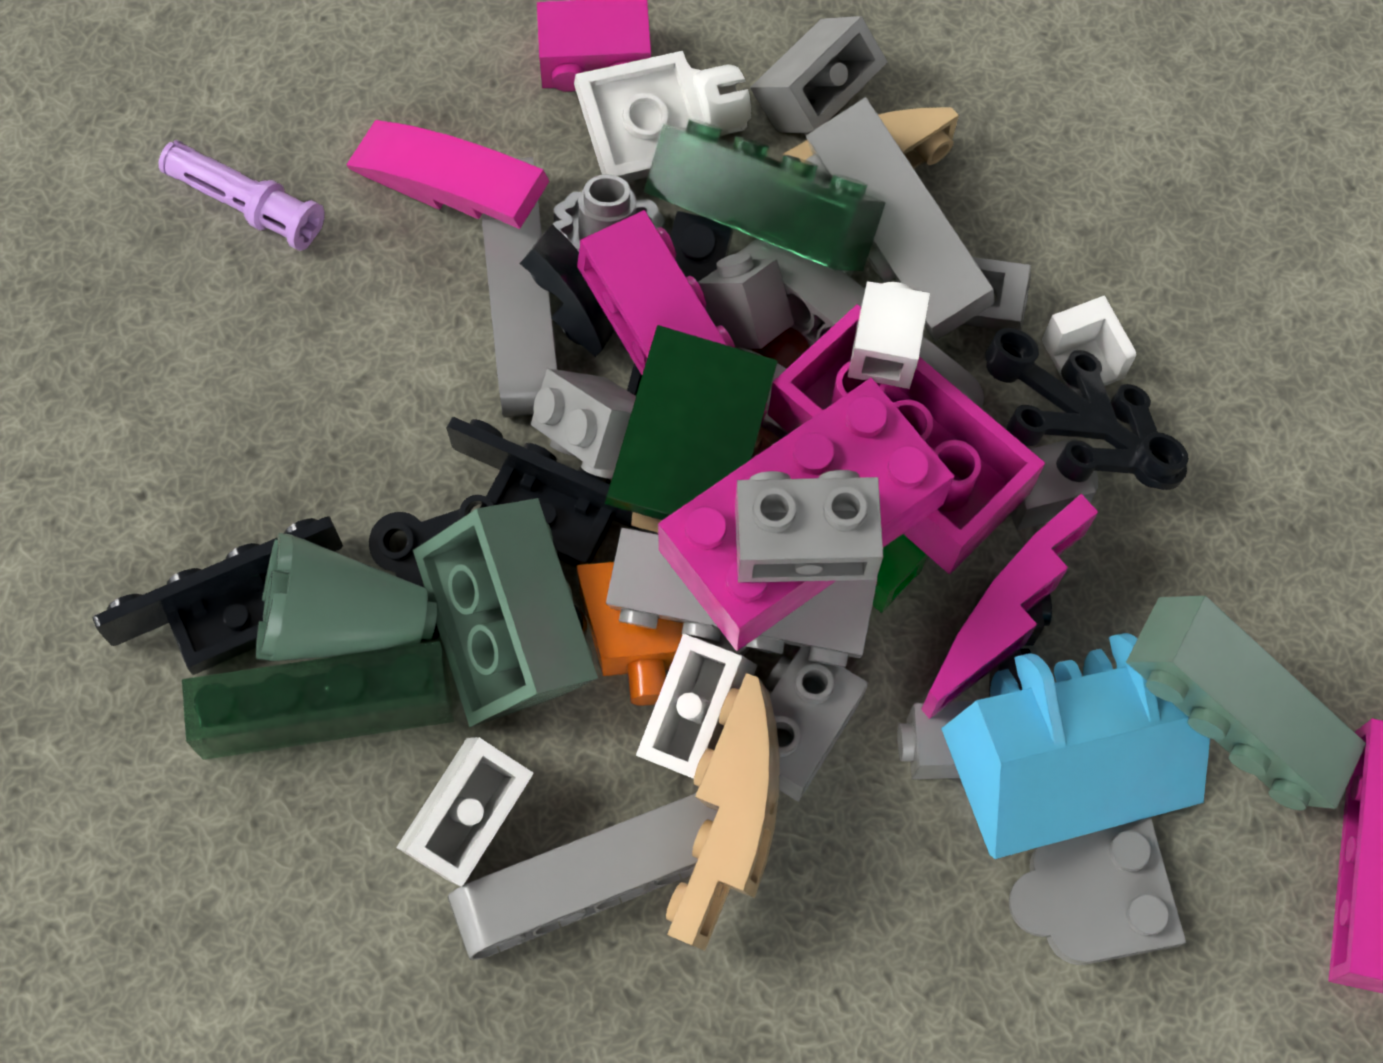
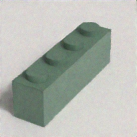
[1126,596,1366,811]

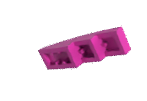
[346,120,550,229]
[921,494,1098,719]

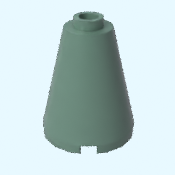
[256,533,437,662]

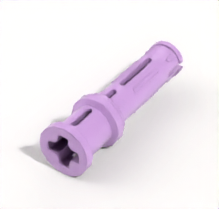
[158,140,324,251]

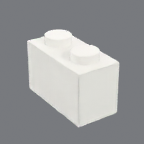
[636,634,758,779]
[396,737,534,887]

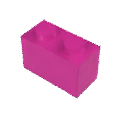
[537,0,651,92]

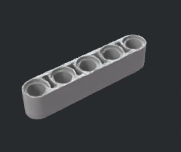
[481,157,557,418]
[738,225,984,408]
[448,793,717,960]

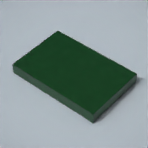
[605,325,778,520]

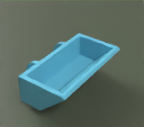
[941,633,1210,859]

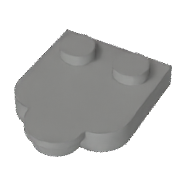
[1009,817,1186,965]

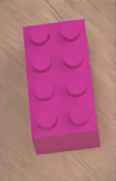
[768,304,1045,575]
[658,377,954,651]

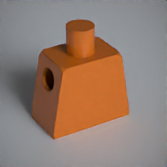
[577,562,683,706]

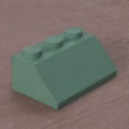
[413,498,598,727]

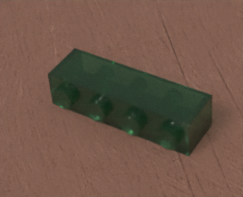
[644,119,886,271]
[182,641,454,760]

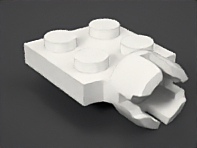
[574,51,751,182]

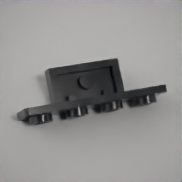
[446,417,658,567]
[93,516,343,675]

